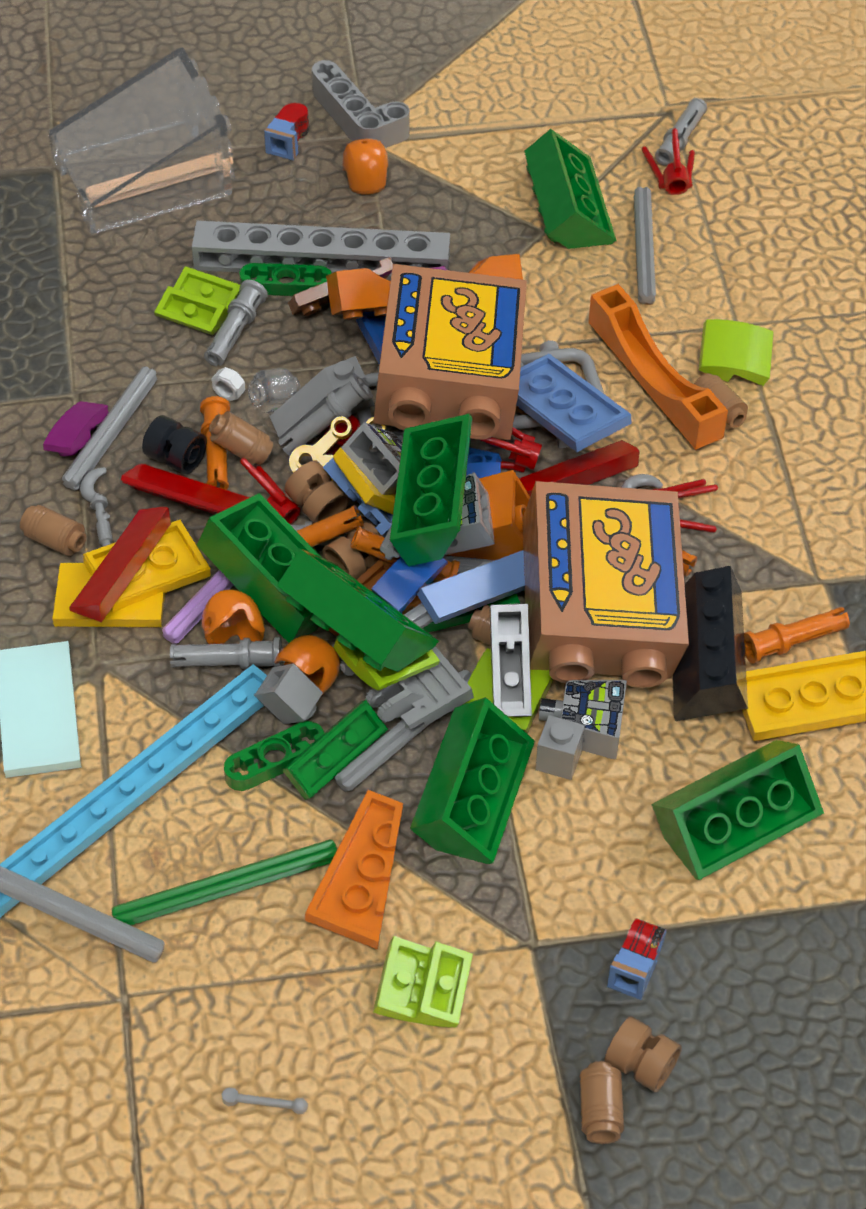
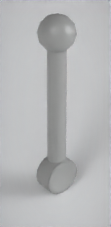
[222,1087,308,1114]

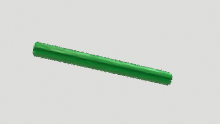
[112,839,337,925]

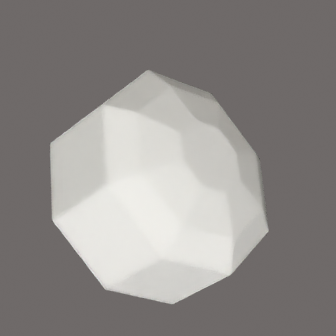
[211,367,245,401]

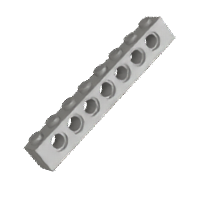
[192,221,450,280]

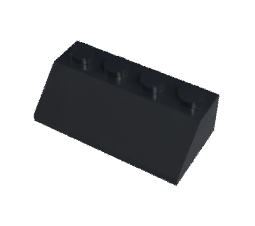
[673,566,748,721]

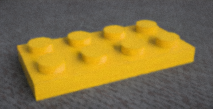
[742,651,866,741]

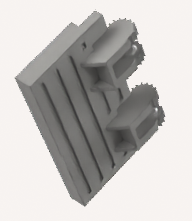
[332,636,474,730]

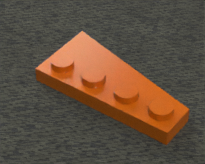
[305,790,403,950]

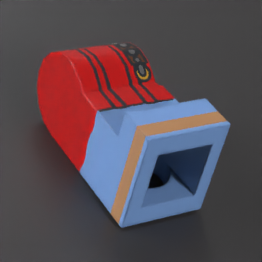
[264,103,309,160]
[607,918,667,1000]

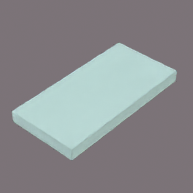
[0,641,81,778]

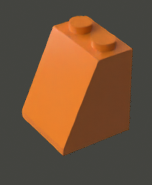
[447,470,530,560]

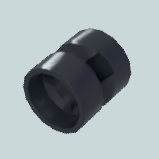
[142,415,207,475]

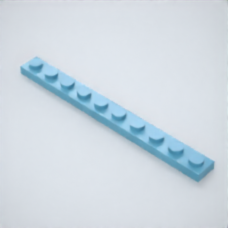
[0,664,267,917]

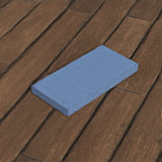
[516,354,632,452]

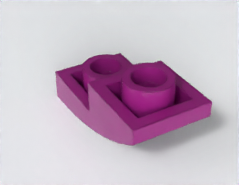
[43,401,109,456]

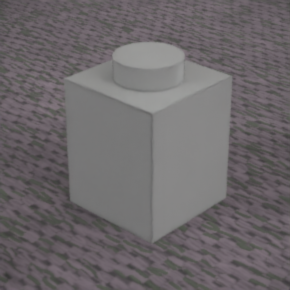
[254,663,323,724]
[536,715,585,780]

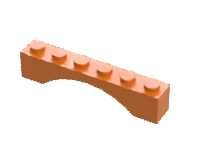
[326,254,523,320]
[588,284,728,450]

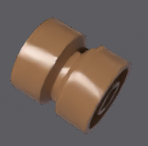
[284,461,350,524]
[323,522,382,579]
[604,1016,682,1093]

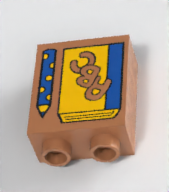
[373,264,527,440]
[522,481,689,688]

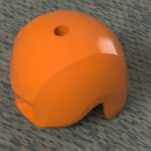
[343,139,388,195]
[202,590,265,644]
[274,635,340,696]

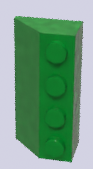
[524,128,617,249]
[390,413,472,566]
[197,493,322,643]
[276,549,439,672]
[410,697,535,864]
[651,740,824,880]

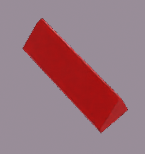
[519,440,640,496]
[121,464,250,515]
[69,507,171,623]

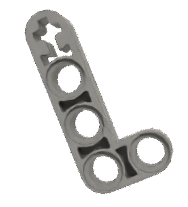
[312,60,410,148]

